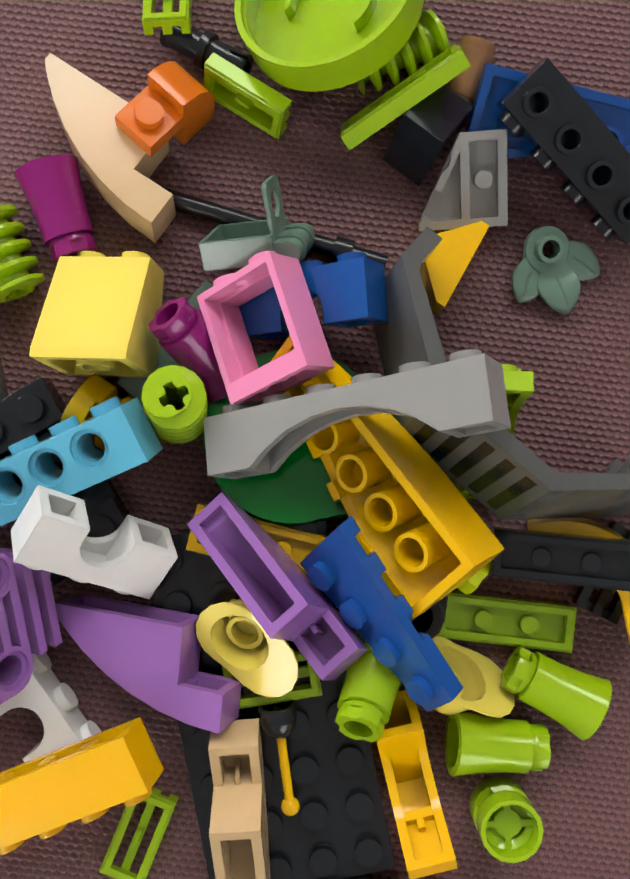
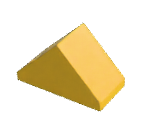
[420,221,490,314]

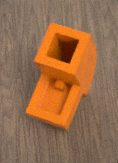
[115,61,215,157]

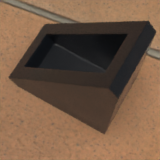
[382,85,473,186]

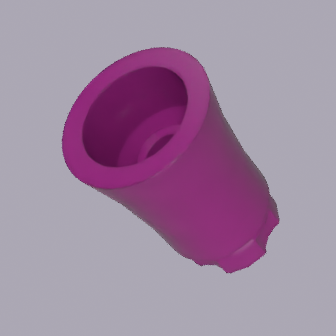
[14,154,97,263]
[149,297,228,402]

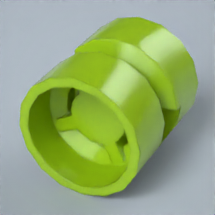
[469,776,544,863]

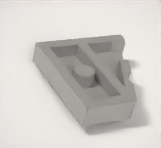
[418,129,508,231]

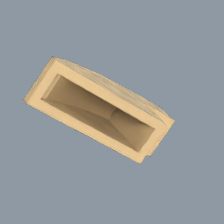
[45,53,176,243]
[208,718,271,879]

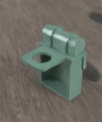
[198,175,315,271]

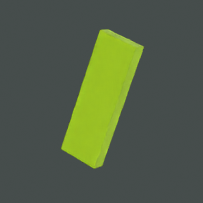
[340,44,471,151]
[435,591,577,653]

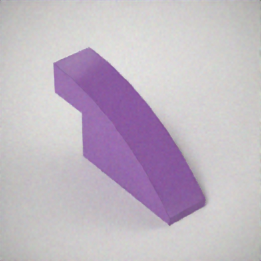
[187,492,369,681]
[55,593,242,734]

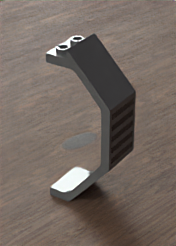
[373,226,630,520]

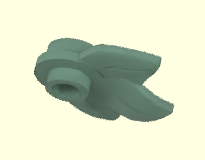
[511,226,600,315]

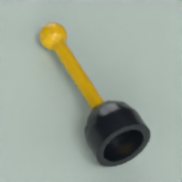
[258,700,300,816]

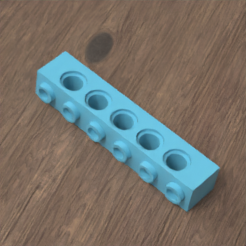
[0,396,163,526]

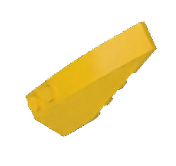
[270,335,505,619]

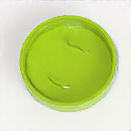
[234,0,424,92]

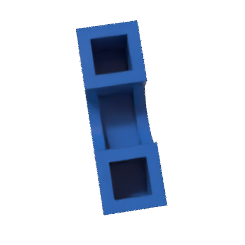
[239,252,389,341]

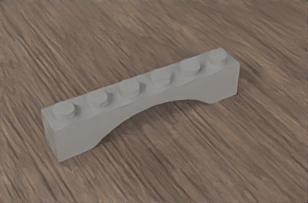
[203,349,511,480]

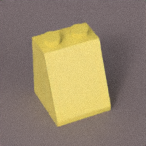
[29,250,164,378]

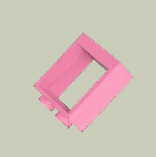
[197,251,335,405]

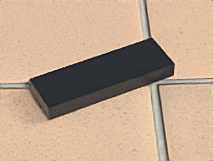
[491,527,630,591]

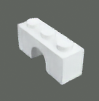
[11,485,178,599]
[0,653,101,762]

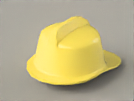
[196,599,298,698]
[432,636,515,718]

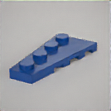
[465,63,630,158]
[299,516,463,712]

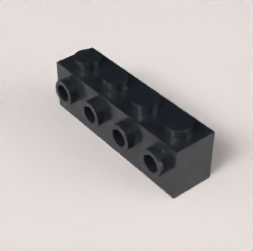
[496,58,630,244]

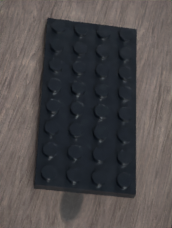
[153,521,395,879]

